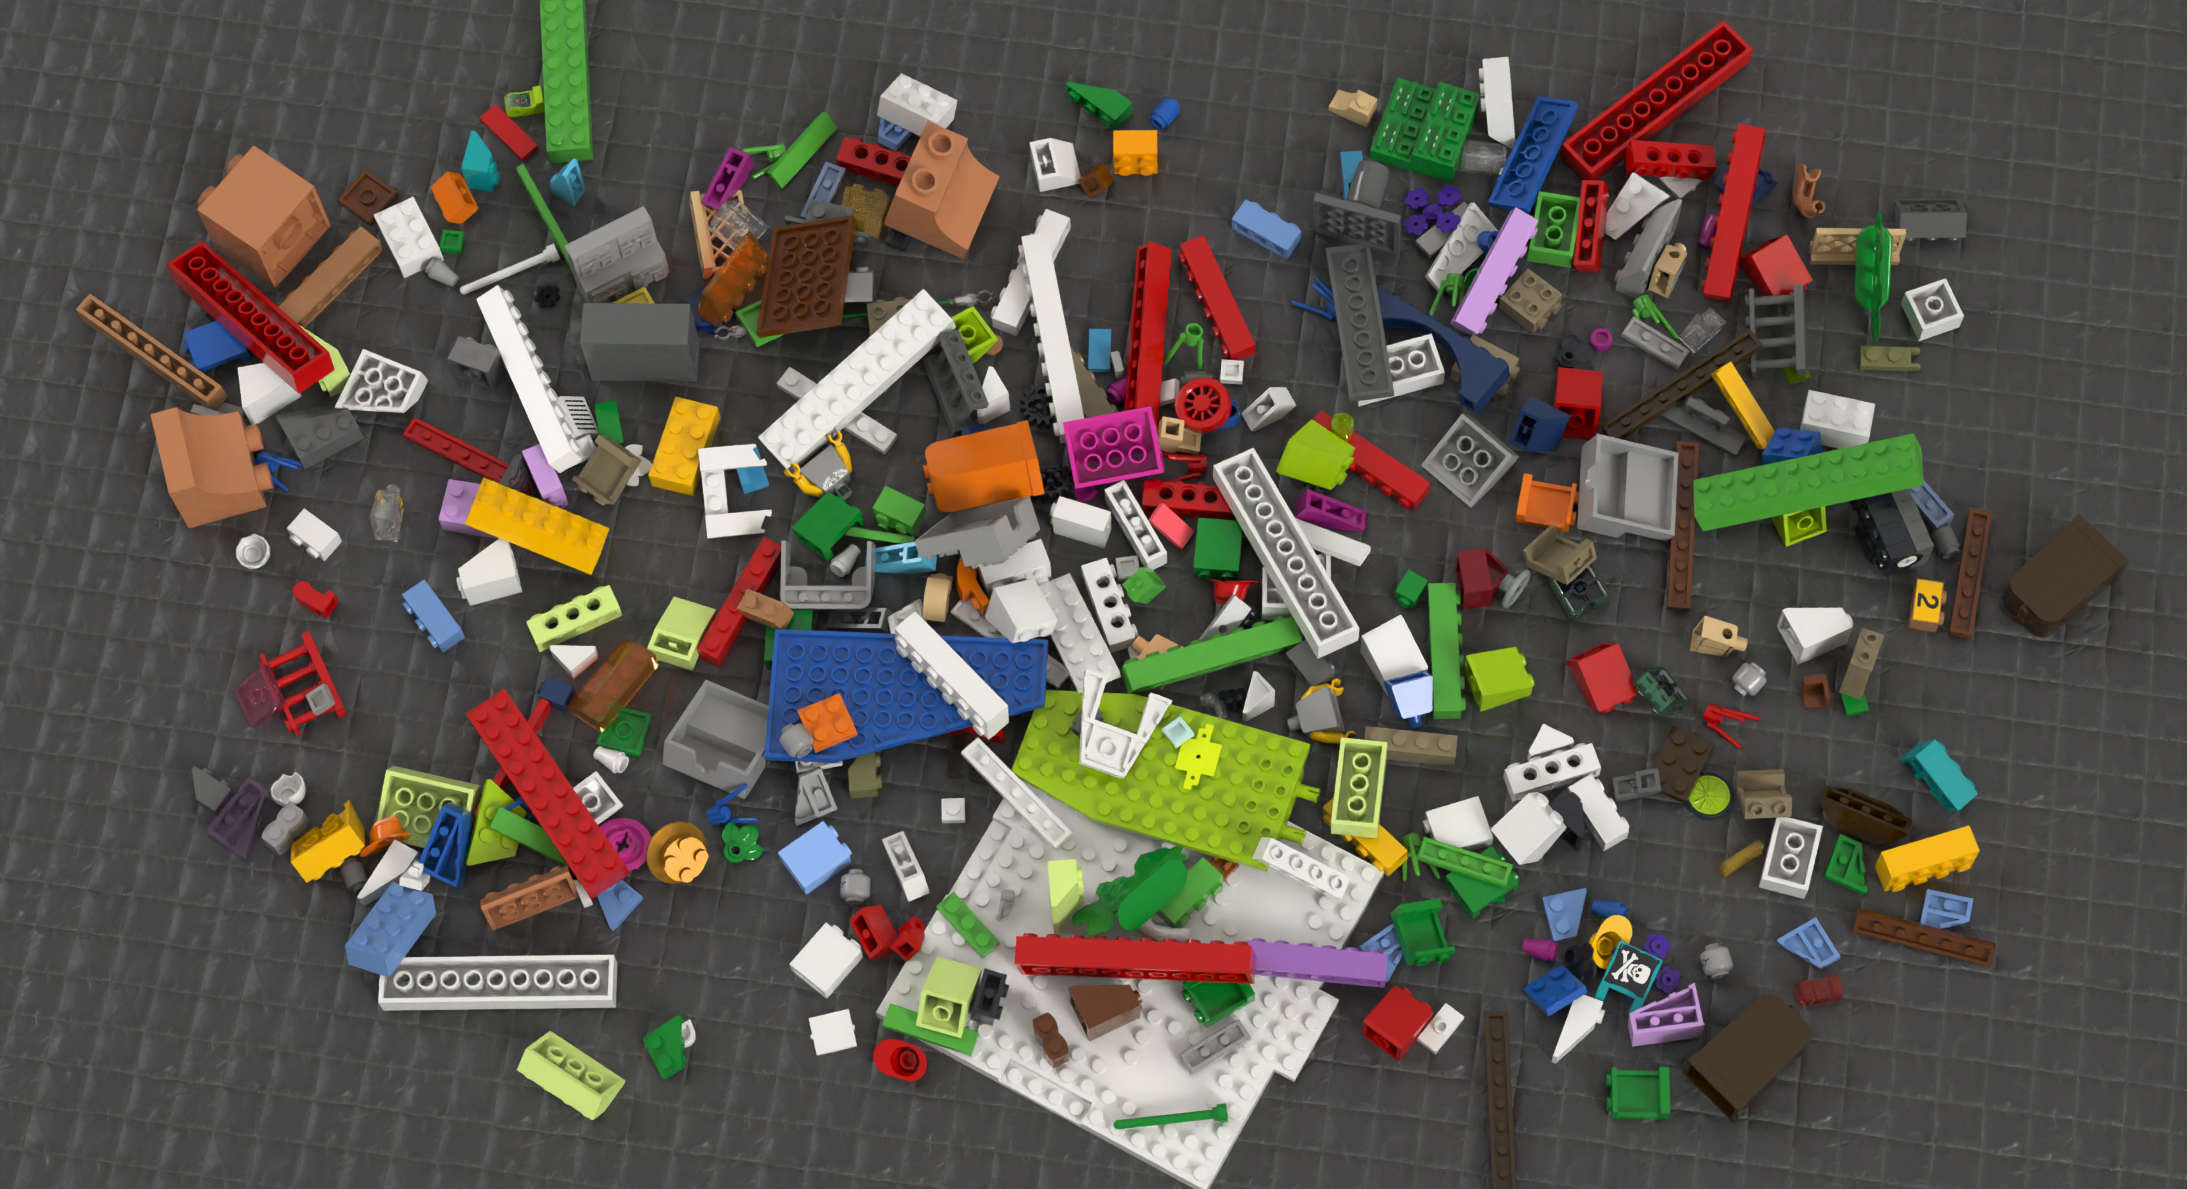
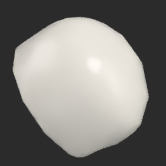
[236,534,270,569]
[270,772,306,807]

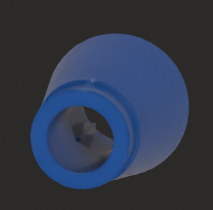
[1591,899,1628,919]

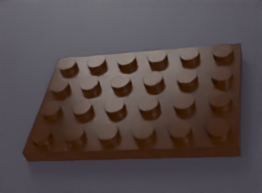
[756,215,856,338]

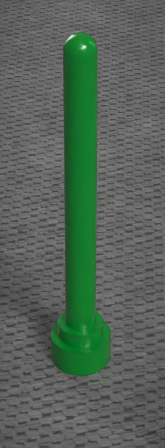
[1113,1103,1228,1129]

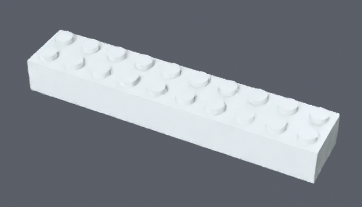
[758,289,956,474]
[1213,448,1359,659]
[378,955,617,1011]

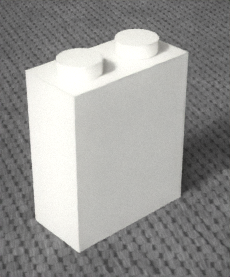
[1050,496,1112,549]
[1422,796,1493,851]
[790,923,863,999]

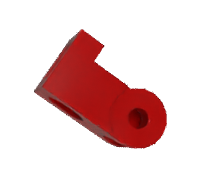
[293,581,339,619]
[890,917,926,961]

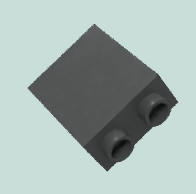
[570,303,700,382]

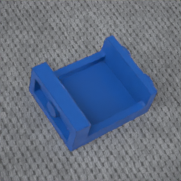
[183,321,251,373]

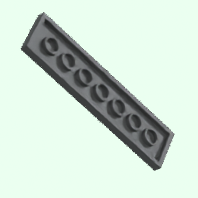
[1326,243,1394,402]

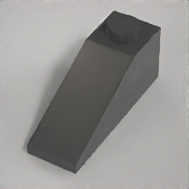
[825,607,894,634]

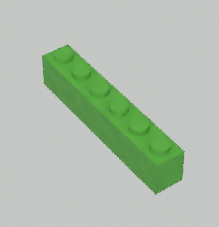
[1427,583,1466,719]

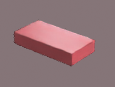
[1148,503,1195,549]

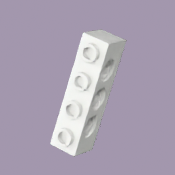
[1104,480,1167,570]
[1081,558,1138,653]
[1503,743,1601,802]
[1252,837,1350,899]

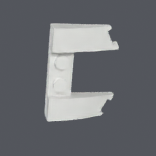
[698,444,772,539]

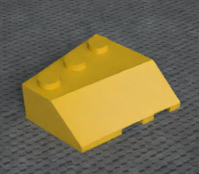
[291,800,365,883]

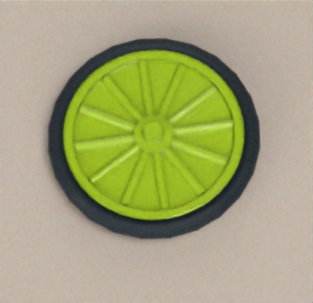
[1687,773,1734,819]

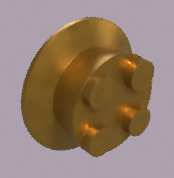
[646,821,708,884]

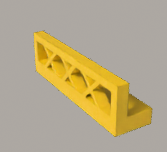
[1711,362,1775,449]

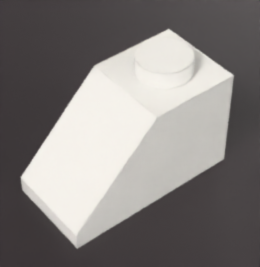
[1241,387,1296,431]

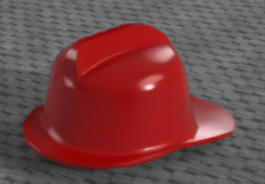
[1209,579,1262,605]
[873,1039,927,1082]

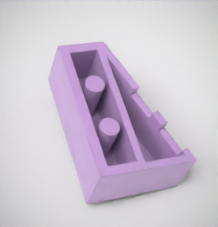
[1628,983,1704,1047]

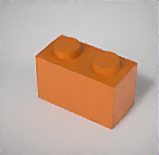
[431,171,479,224]

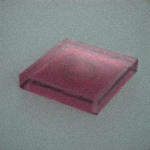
[234,665,285,728]

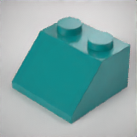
[461,130,500,192]

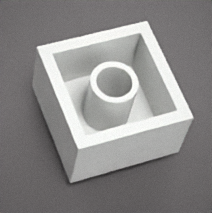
[1901,278,1964,341]

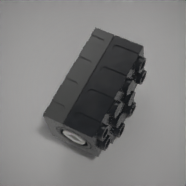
[1849,489,1934,577]

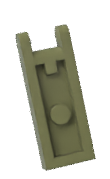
[1859,346,1921,371]

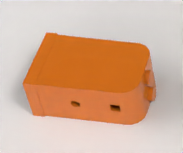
[923,420,1044,512]

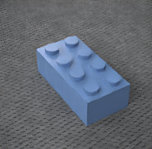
[345,882,436,978]

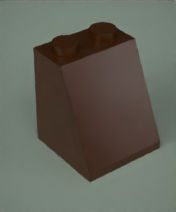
[1068,985,1142,1042]

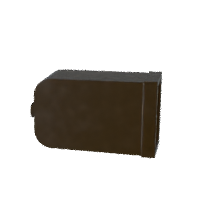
[2003,514,2129,638]
[1683,994,1810,1123]

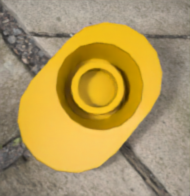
[1589,915,1632,969]

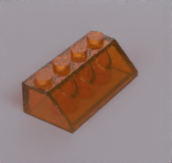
[697,231,768,328]
[566,640,658,733]

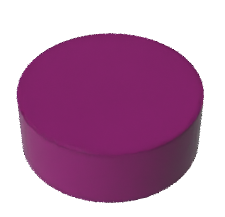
[1590,328,1613,351]

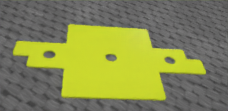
[1175,724,1222,790]

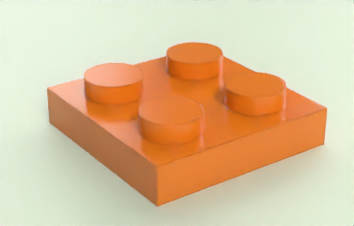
[797,693,858,753]

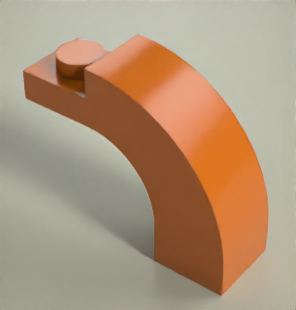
[956,557,989,616]

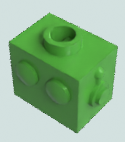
[1122,567,1167,604]

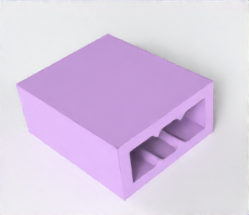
[522,444,569,509]

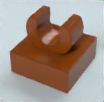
[1209,857,1239,882]

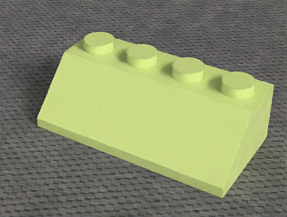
[1048,859,1084,934]
[517,1031,626,1120]

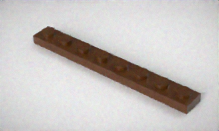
[1667,441,1699,612]

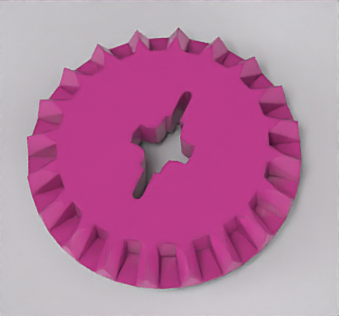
[600,818,651,873]

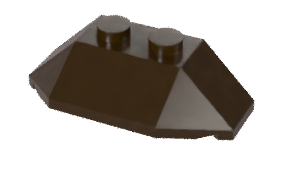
[1819,785,1913,845]

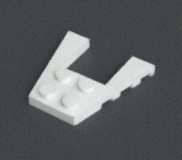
[1079,669,1172,779]

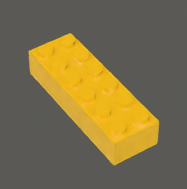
[465,477,610,575]

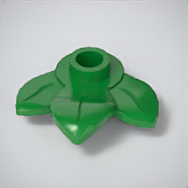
[722,821,764,863]

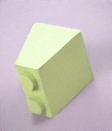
[916,956,982,1038]

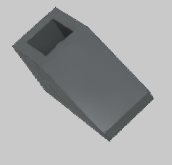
[192,766,236,818]

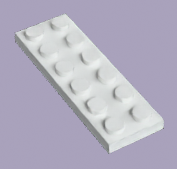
[1038,573,1121,694]

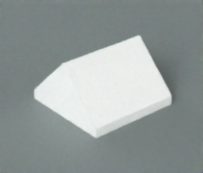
[977,366,1010,425]
[573,771,623,825]

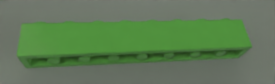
[1120,615,1302,694]

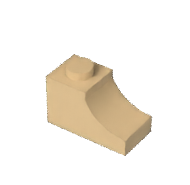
[1329,89,1378,128]

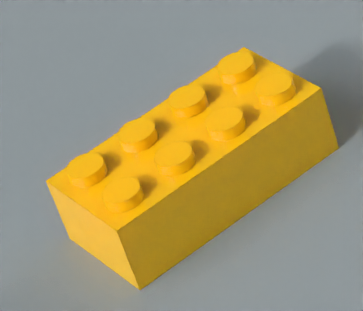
[648,396,721,496]
[1875,826,1980,892]

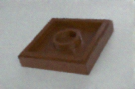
[337,169,399,226]

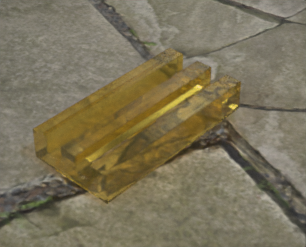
[1719,840,1764,878]

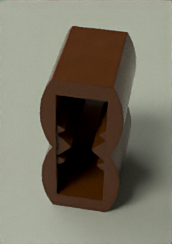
[1033,1012,1069,1068]

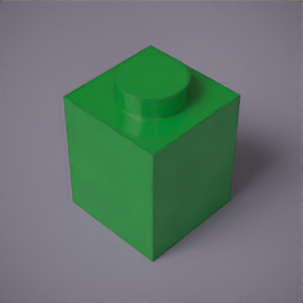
[1394,569,1428,610]

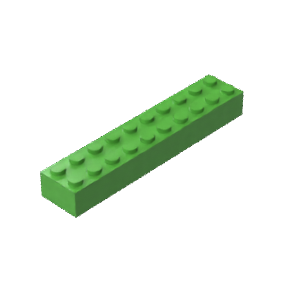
[540,0,593,163]
[1694,433,1924,531]

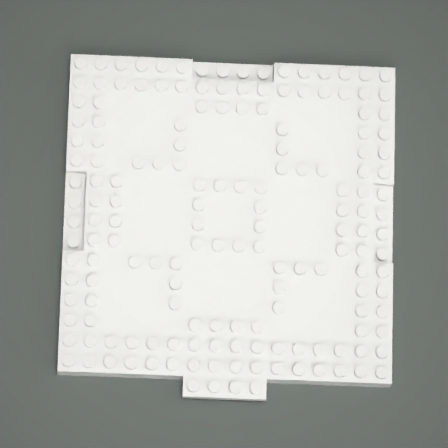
[876,780,1384,1189]

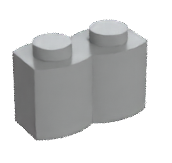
[262,802,309,855]

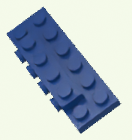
[1488,96,1579,214]

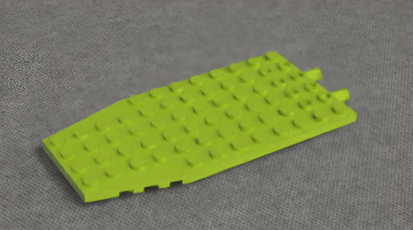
[1011,690,1321,872]

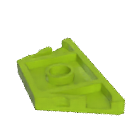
[464,779,526,866]

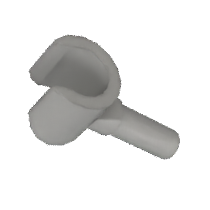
[995,889,1015,921]

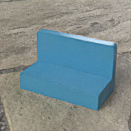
[733,444,769,494]

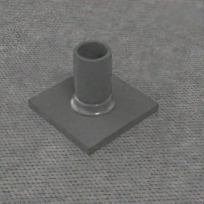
[1313,160,1401,255]

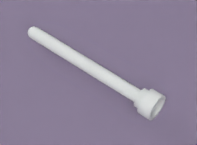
[460,243,561,295]

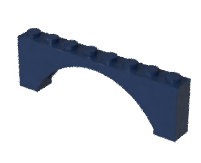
[1335,283,1510,415]

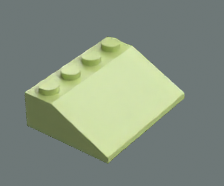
[377,766,482,848]

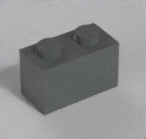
[1285,639,1336,689]

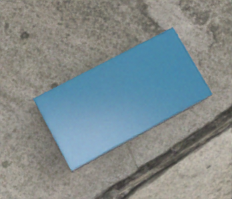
[1088,329,1111,372]

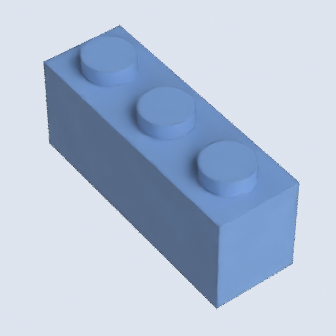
[1232,199,1301,260]
[402,580,465,653]

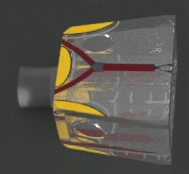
[369,484,404,542]

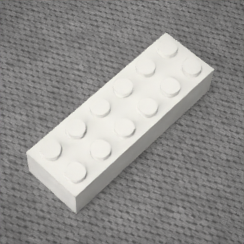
[895,611,1009,740]

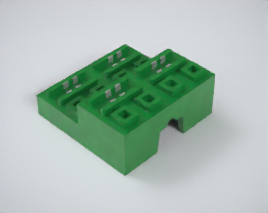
[1369,77,1481,183]

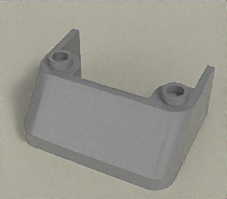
[780,541,876,610]

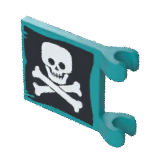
[1594,940,1663,1014]

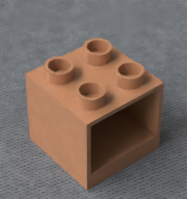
[197,145,331,289]

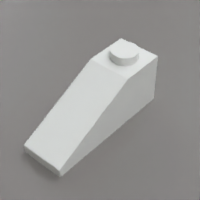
[882,831,930,902]
[357,840,420,906]
[1551,995,1605,1064]

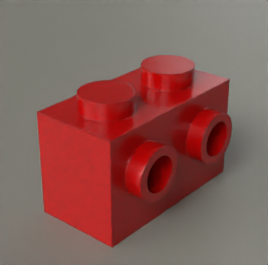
[849,905,898,959]

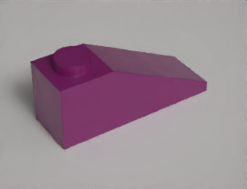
[701,146,754,212]
[1293,489,1366,532]

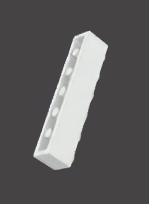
[990,209,1071,336]

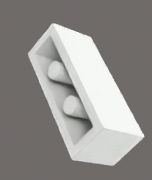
[1567,774,1629,851]

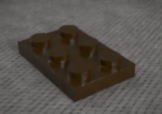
[1651,725,1715,804]

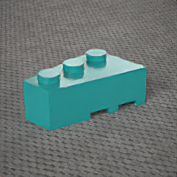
[1898,739,1978,813]

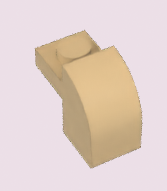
[1158,416,1202,455]
[922,573,953,622]

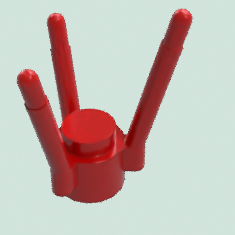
[1162,452,1207,482]
[1703,703,1761,749]

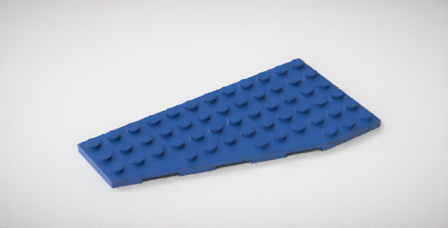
[764,629,1048,763]

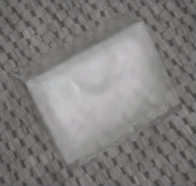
[1460,140,1507,175]
[708,199,769,256]

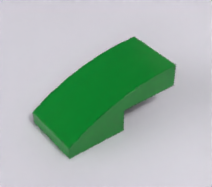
[594,400,624,444]

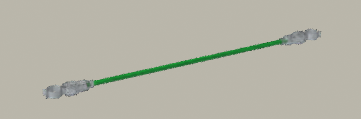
[714,290,994,340]

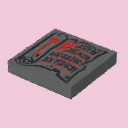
[499,454,537,497]

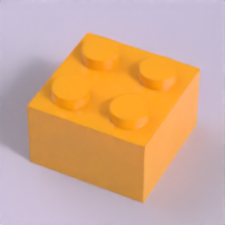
[1113,130,1158,176]

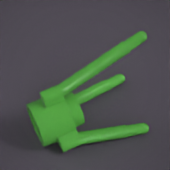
[742,143,786,179]
[1429,273,1465,316]
[1632,295,1679,339]
[1164,323,1204,370]
[1402,833,1441,882]

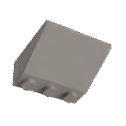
[1421,413,1519,508]

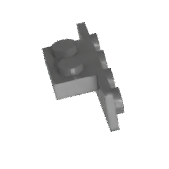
[784,199,871,244]
[1659,397,1746,456]

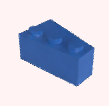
[419,803,471,888]

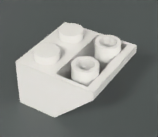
[1029,138,1081,192]

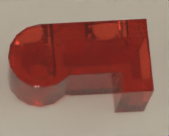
[1795,973,1843,1005]

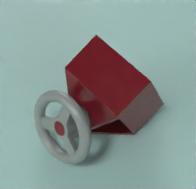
[1455,548,1531,610]

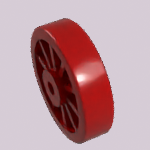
[1175,377,1232,433]

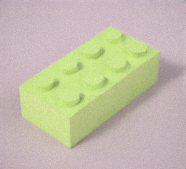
[1331,738,1387,838]

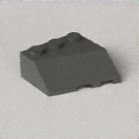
[275,403,364,469]

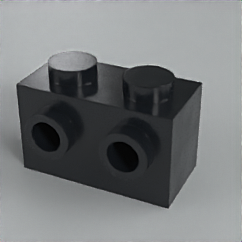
[970,968,1009,1026]

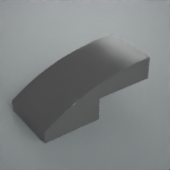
[1613,768,1661,802]

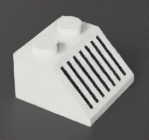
[556,396,599,440]

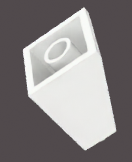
[238,363,302,425]
[456,538,522,606]
[985,578,1057,643]
[1777,608,1853,665]
[1360,615,1428,696]
[1491,792,1567,865]

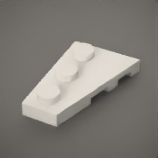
[1605,172,1670,240]

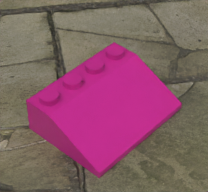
[1063,406,1166,489]

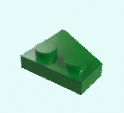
[1823,834,1867,896]
[642,1015,685,1079]

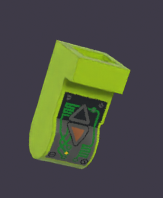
[504,85,545,117]

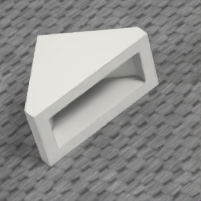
[550,645,598,679]
[1527,724,1574,762]

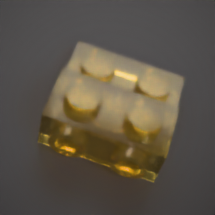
[841,184,891,239]

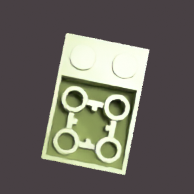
[299,325,350,397]
[647,597,716,671]

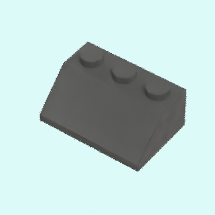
[1894,199,1967,241]

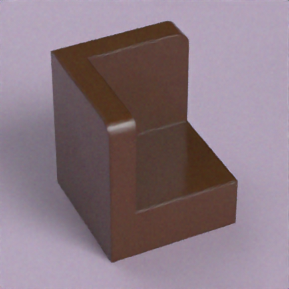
[1078,162,1114,198]
[1800,674,1831,710]

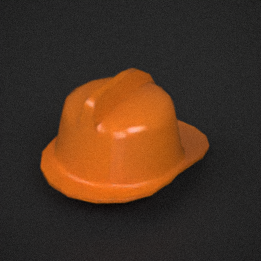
[360,816,412,857]

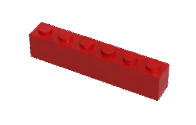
[1177,235,1256,361]
[1314,410,1431,511]
[697,537,781,668]

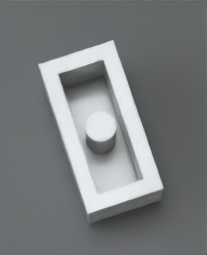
[287,508,342,561]

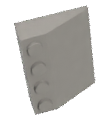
[1614,199,1682,299]

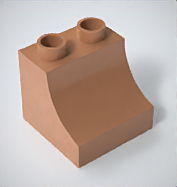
[884,121,1000,259]
[150,407,274,528]

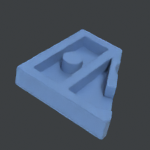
[877,118,913,151]
[597,880,643,931]
[1542,888,1587,943]
[1920,889,1973,929]
[1777,917,1841,970]
[1359,923,1403,984]

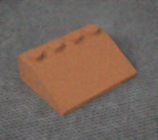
[480,866,580,931]

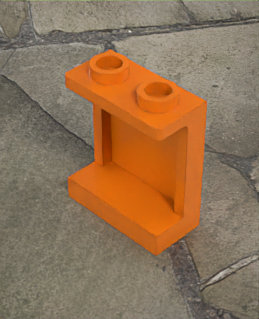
[1515,474,1579,532]

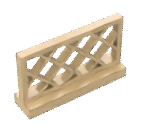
[689,190,755,279]
[1809,228,1906,265]

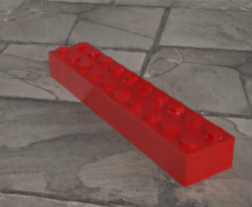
[1560,20,1753,180]
[167,241,335,394]
[466,689,630,899]
[1014,933,1256,984]

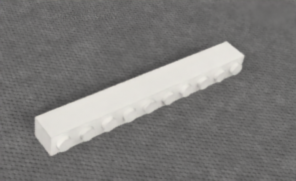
[1018,232,1084,444]
[476,285,582,473]

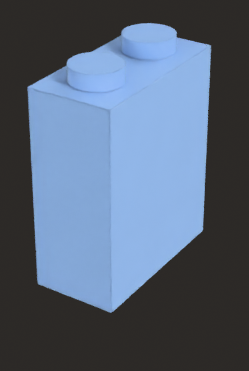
[778,821,852,895]

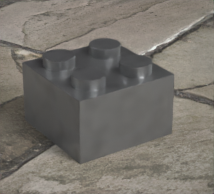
[448,336,506,391]

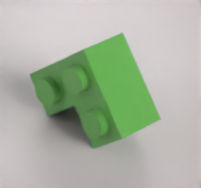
[873,486,926,535]

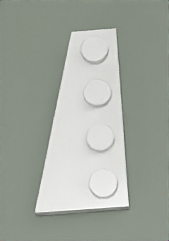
[1425,202,1498,292]

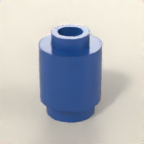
[1149,98,1180,130]

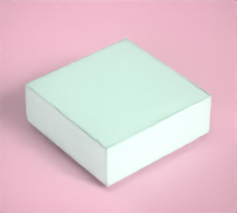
[1162,716,1194,748]

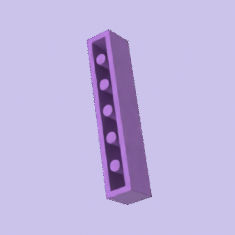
[1247,938,1388,988]

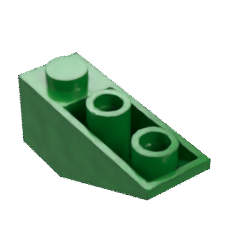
[1066,82,1132,130]

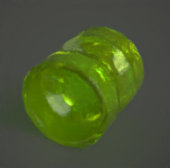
[1331,413,1354,441]

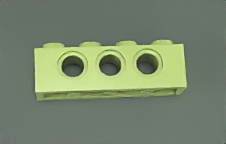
[526,585,623,652]

